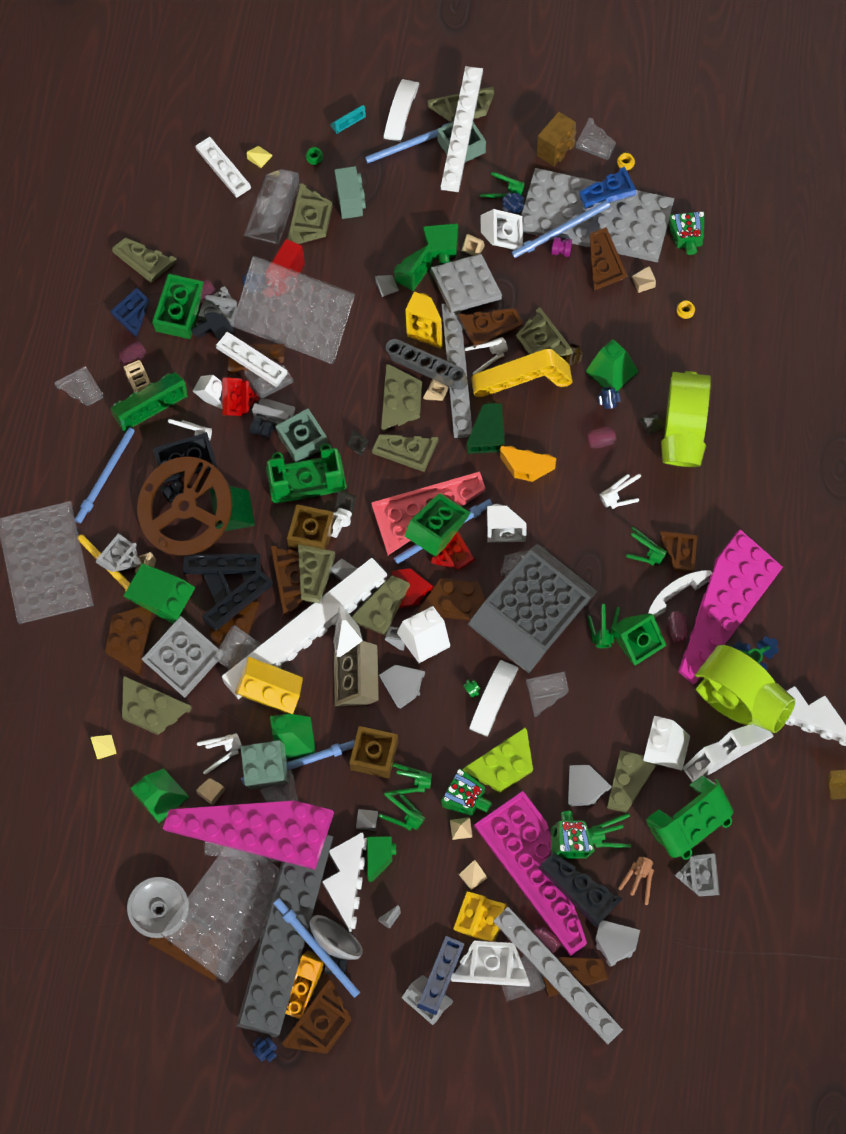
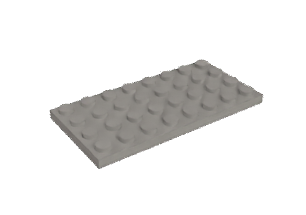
[521,168,674,263]

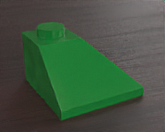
[394,244,433,291]
[586,339,638,391]
[610,613,667,666]
[270,714,316,760]
[130,768,189,823]

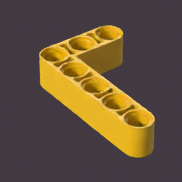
[471,349,572,397]

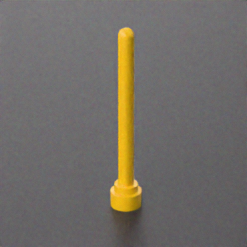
[78,535,131,592]

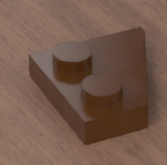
[660,531,698,573]

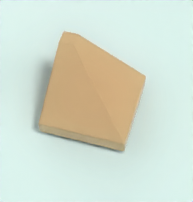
[423,379,449,401]
[459,860,488,891]

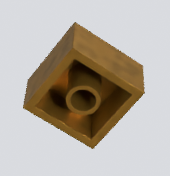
[537,112,577,166]
[287,505,335,550]
[349,726,398,779]

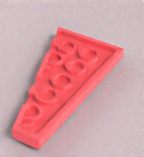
[371,472,485,555]

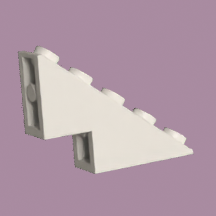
[785,686,846,746]
[683,724,773,782]
[322,833,367,932]

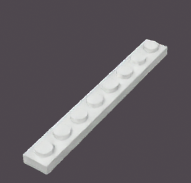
[441,66,483,192]

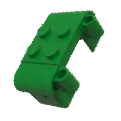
[266,443,347,503]
[646,776,734,860]

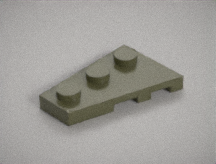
[112,238,177,283]
[372,435,438,472]
[298,544,335,604]
[352,576,410,635]
[607,750,657,813]

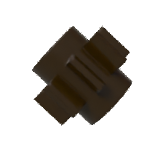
[560,343,584,366]

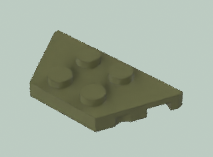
[428,87,494,123]
[288,183,333,244]
[516,307,573,356]
[381,364,422,432]
[122,676,192,735]

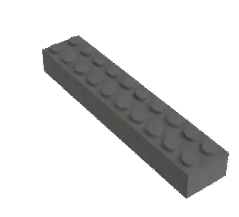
[236,835,333,1037]

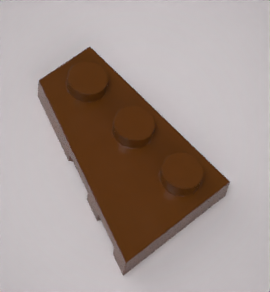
[542,957,608,997]

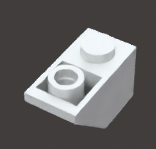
[193,375,222,409]

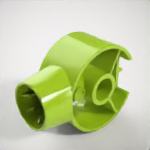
[661,371,711,467]
[695,645,796,733]

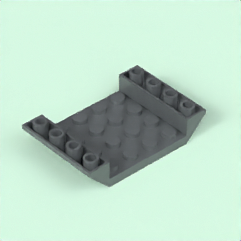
[468,544,598,673]

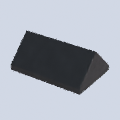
[153,432,218,483]

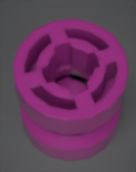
[552,237,572,257]

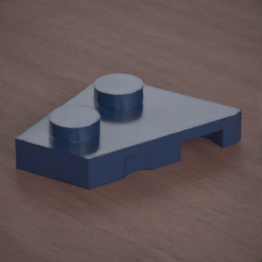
[110,288,150,337]

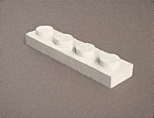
[196,137,251,198]
[216,332,288,387]

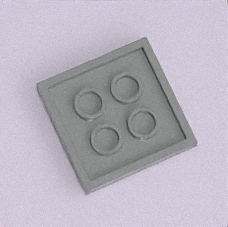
[431,254,502,313]
[142,616,224,698]

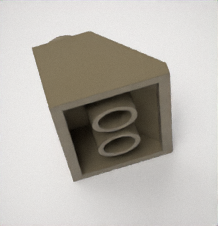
[334,641,378,706]

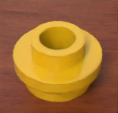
[617,153,635,170]
[676,301,695,319]

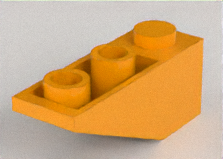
[285,950,325,1019]

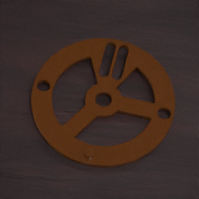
[137,457,232,556]

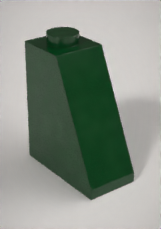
[467,402,505,454]

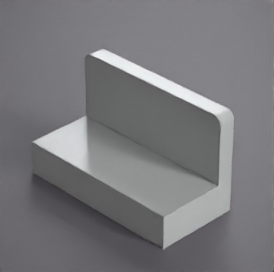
[252,398,296,425]
[402,975,453,1025]

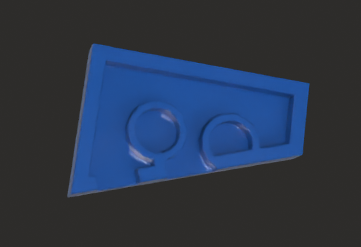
[579,166,636,209]

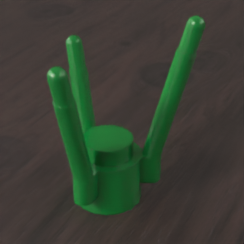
[480,172,525,198]
[626,527,667,566]
[587,604,620,648]
[387,763,432,795]
[379,792,425,831]
[588,814,632,848]

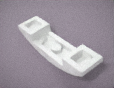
[384,79,419,142]
[648,570,712,618]
[469,660,518,737]

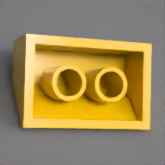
[405,292,442,349]
[235,657,303,714]

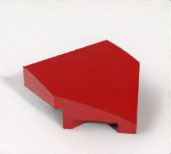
[222,378,260,416]
[431,531,476,570]
[392,568,434,609]

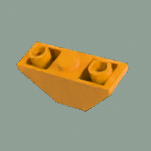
[500,446,556,482]

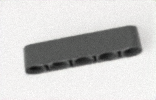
[386,339,468,390]

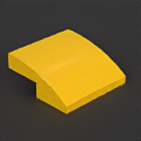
[454,891,508,942]

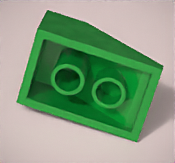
[153,274,204,339]
[405,493,470,557]
[124,563,195,624]

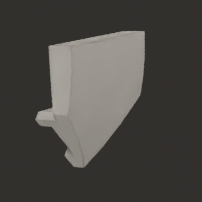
[198,286,239,326]
[96,534,141,572]
[379,665,425,709]
[568,765,612,806]
[675,853,719,896]
[595,920,640,967]

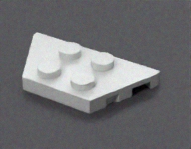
[451,941,530,986]

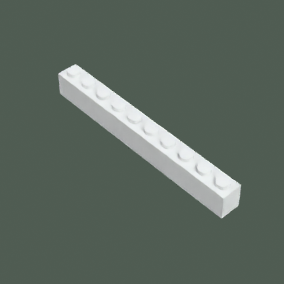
[222,558,387,699]

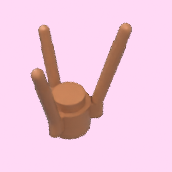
[618,857,654,905]

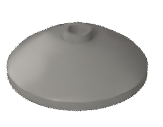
[127,877,189,938]
[310,915,363,960]

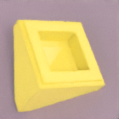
[247,146,272,168]
[91,735,117,759]

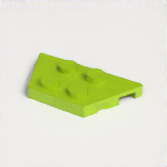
[463,728,533,793]

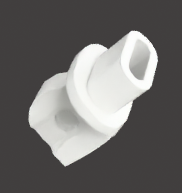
[331,508,352,538]

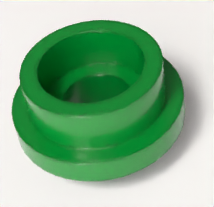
[306,147,323,165]
[463,679,481,698]

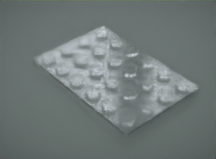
[232,256,355,364]
[0,501,94,624]
[160,846,280,983]

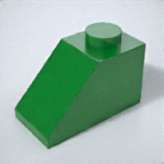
[367,837,396,882]

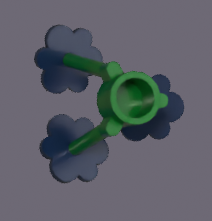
[730,636,779,671]

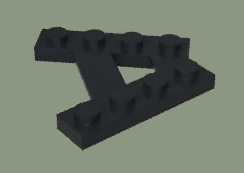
[183,554,273,631]

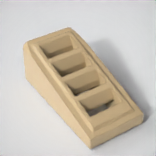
[123,360,151,392]

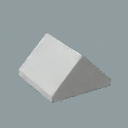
[333,606,363,657]

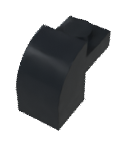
[192,312,237,341]

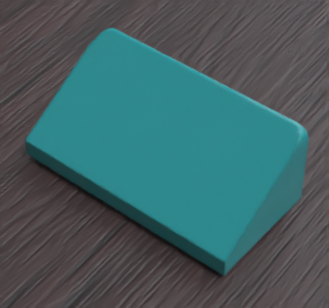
[330,105,366,134]

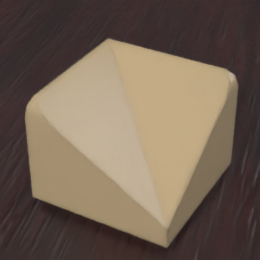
[632,267,656,293]
[196,778,225,805]

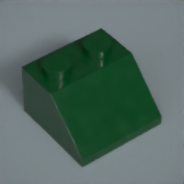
[210,486,255,531]

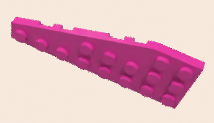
[678,529,783,684]
[474,791,587,956]
[163,801,334,870]

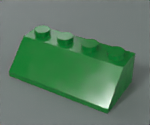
[111,372,188,432]

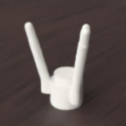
[465,337,508,375]
[168,419,212,440]
[600,474,641,509]
[197,733,242,775]

